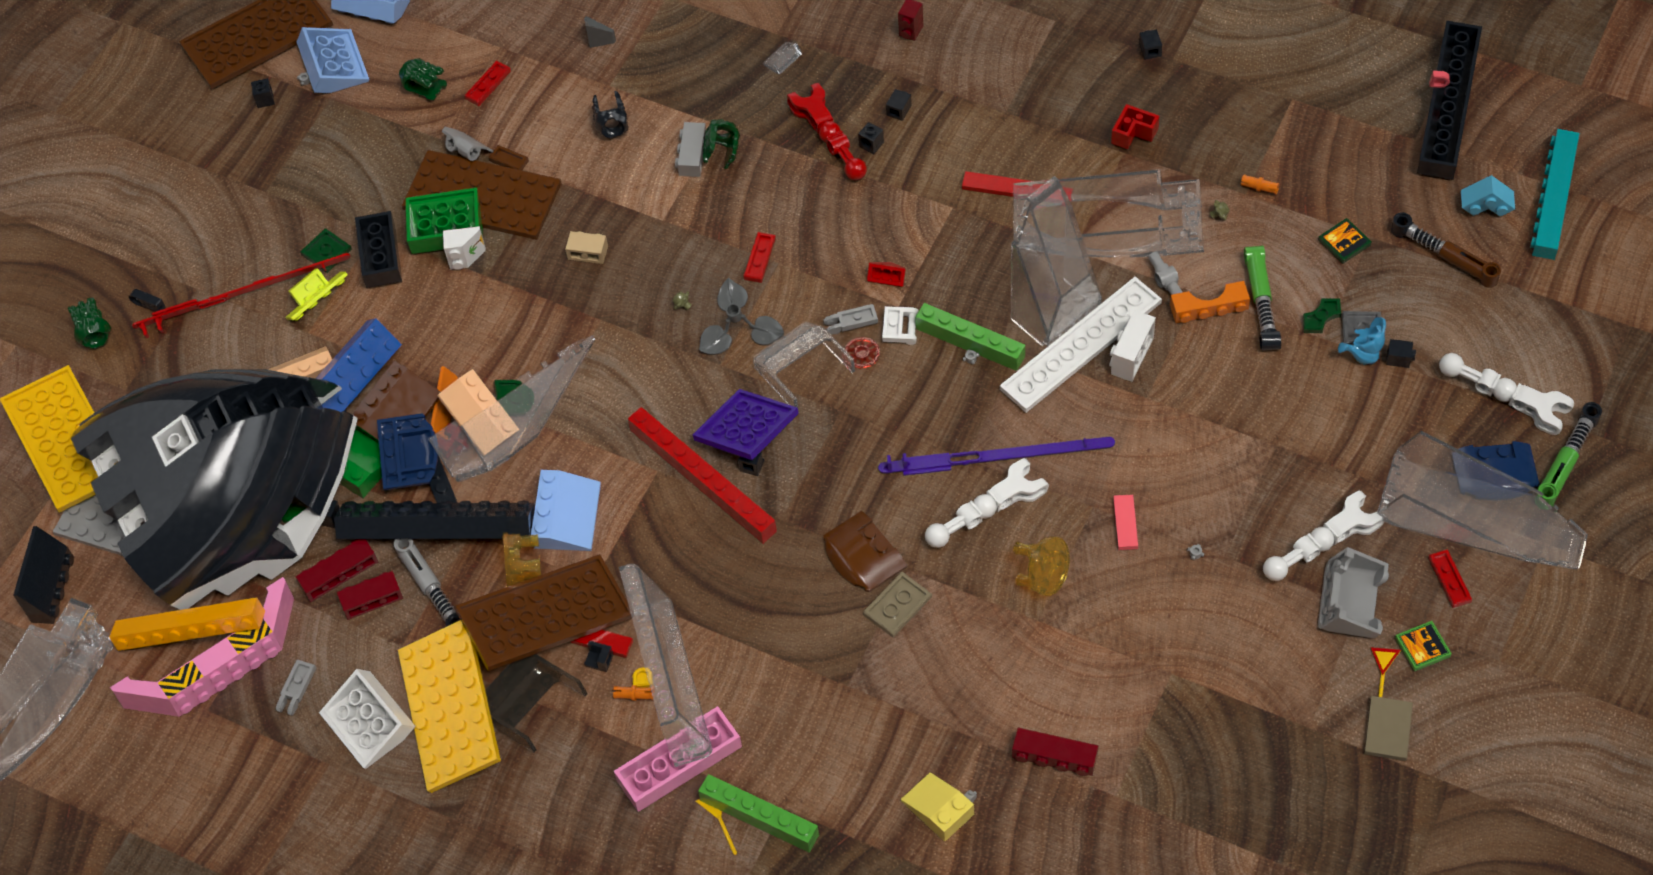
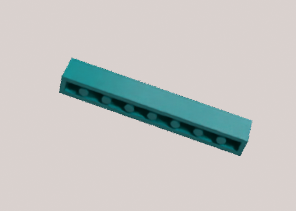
[1530,129,1580,260]

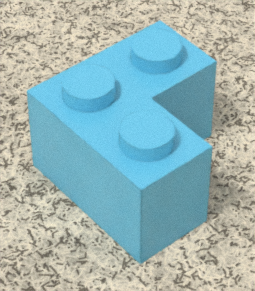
[1461,175,1515,216]

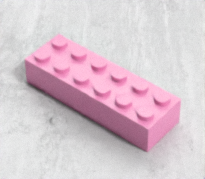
[614,706,742,812]

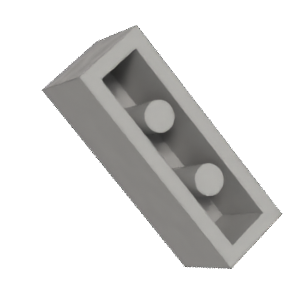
[675,122,706,177]

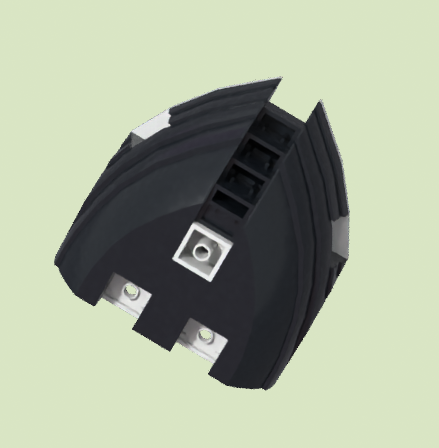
[71,369,357,610]

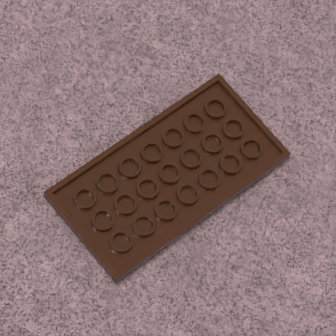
[179,0,333,89]
[402,150,561,240]
[455,554,634,671]

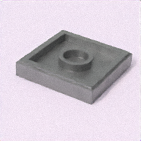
[1342,311,1381,345]

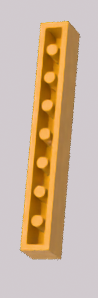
[109,598,265,651]

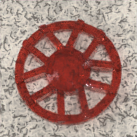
[844,337,880,369]

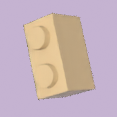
[565,231,608,264]

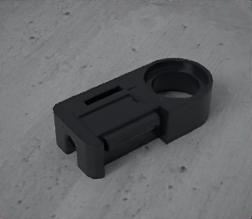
[128,289,165,312]

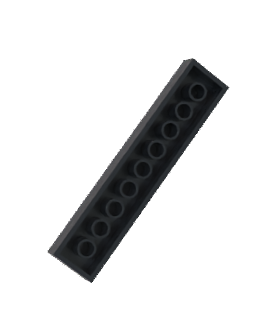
[1417,21,1482,180]
[334,500,535,539]

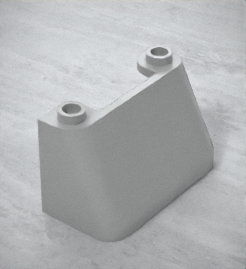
[1318,547,1389,638]

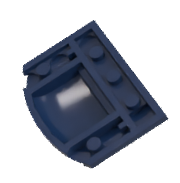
[377,413,438,490]
[1452,441,1540,500]

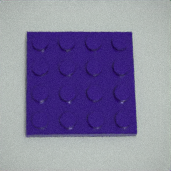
[693,389,799,460]

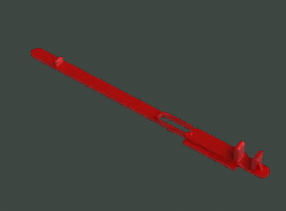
[132,253,351,339]

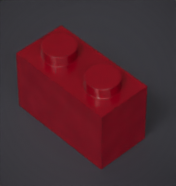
[898,0,924,41]

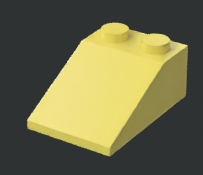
[901,773,974,842]

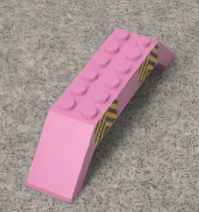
[110,577,294,717]

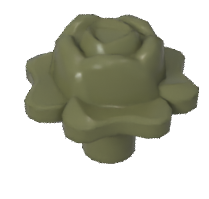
[1210,200,1230,220]
[672,291,692,310]

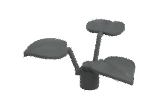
[699,278,784,355]

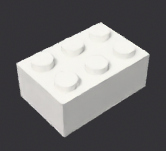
[1109,310,1156,382]

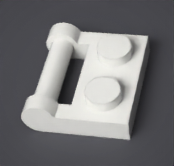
[882,306,919,345]

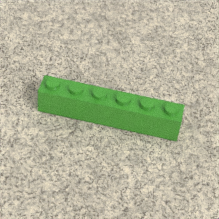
[916,303,1025,371]
[698,774,819,853]

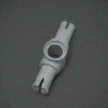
[1148,251,1182,295]

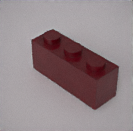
[337,571,403,620]

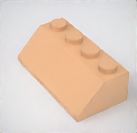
[268,346,332,378]
[437,369,518,456]

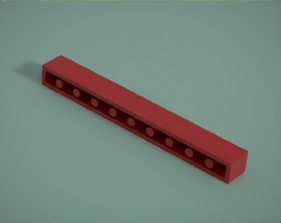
[628,407,777,544]

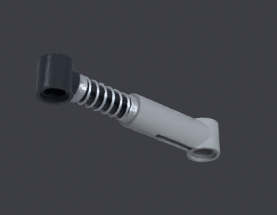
[394,539,460,626]

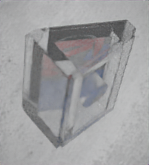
[763,42,802,74]

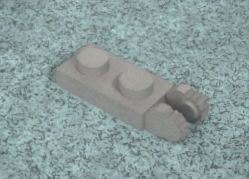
[823,304,878,335]
[276,660,316,715]

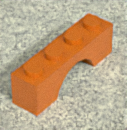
[1170,281,1250,323]

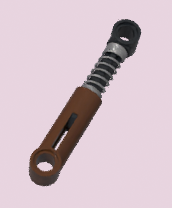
[1391,212,1501,288]

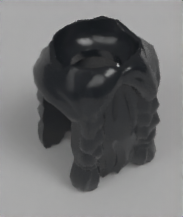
[592,91,629,139]

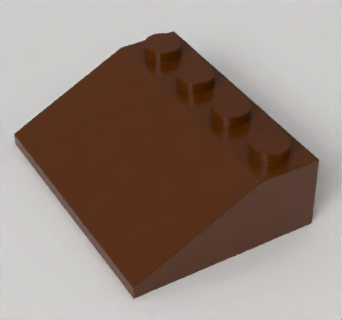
[352,361,441,443]

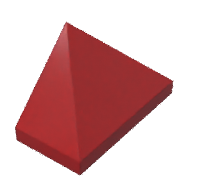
[867,262,906,287]

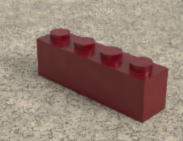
[295,539,379,602]
[1012,727,1099,776]

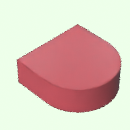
[1429,71,1450,88]

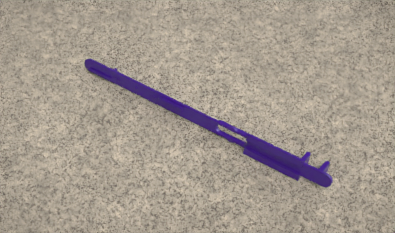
[878,437,1115,476]

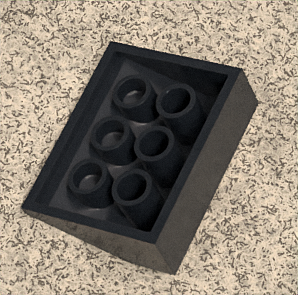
[13,526,74,624]

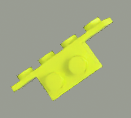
[285,268,348,321]

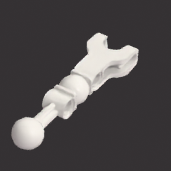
[1439,353,1574,435]
[925,458,1049,548]
[1263,491,1386,581]

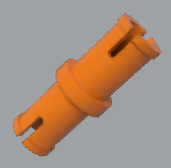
[1241,174,1279,195]
[613,685,655,701]

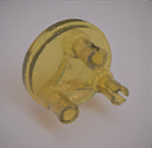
[503,532,541,587]
[1013,536,1070,596]

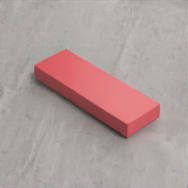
[1113,495,1138,550]

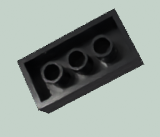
[355,211,402,288]

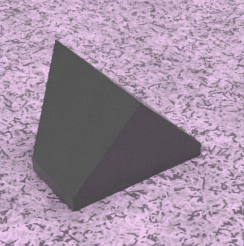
[584,16,616,48]

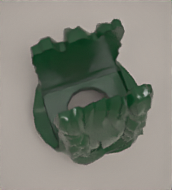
[399,58,447,101]
[702,119,740,169]
[67,297,112,349]

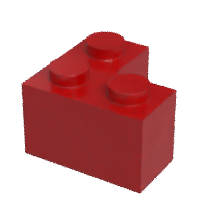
[1111,104,1160,149]

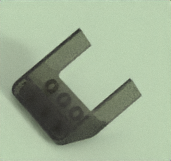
[485,654,588,753]

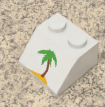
[443,226,486,270]

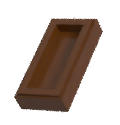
[489,145,529,170]

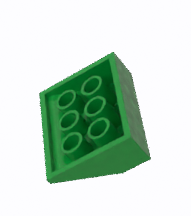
[406,187,483,254]
[339,429,382,499]

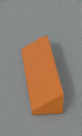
[431,366,458,440]

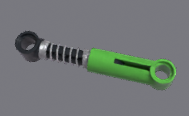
[1244,246,1281,351]
[1535,402,1602,509]

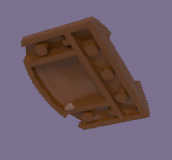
[823,511,907,592]

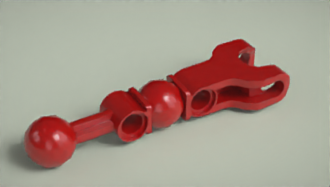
[787,83,867,181]

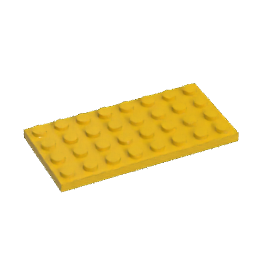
[0,365,118,513]
[398,620,501,793]

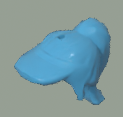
[1338,317,1386,365]

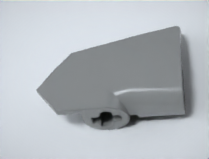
[442,127,493,161]

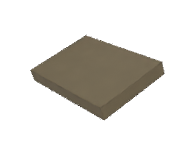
[863,572,932,638]
[1364,696,1413,761]

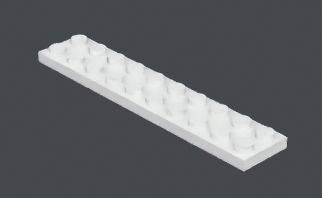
[1000,277,1162,413]

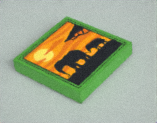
[1395,621,1452,672]

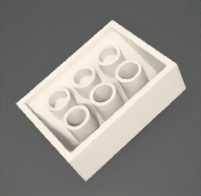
[319,669,416,769]

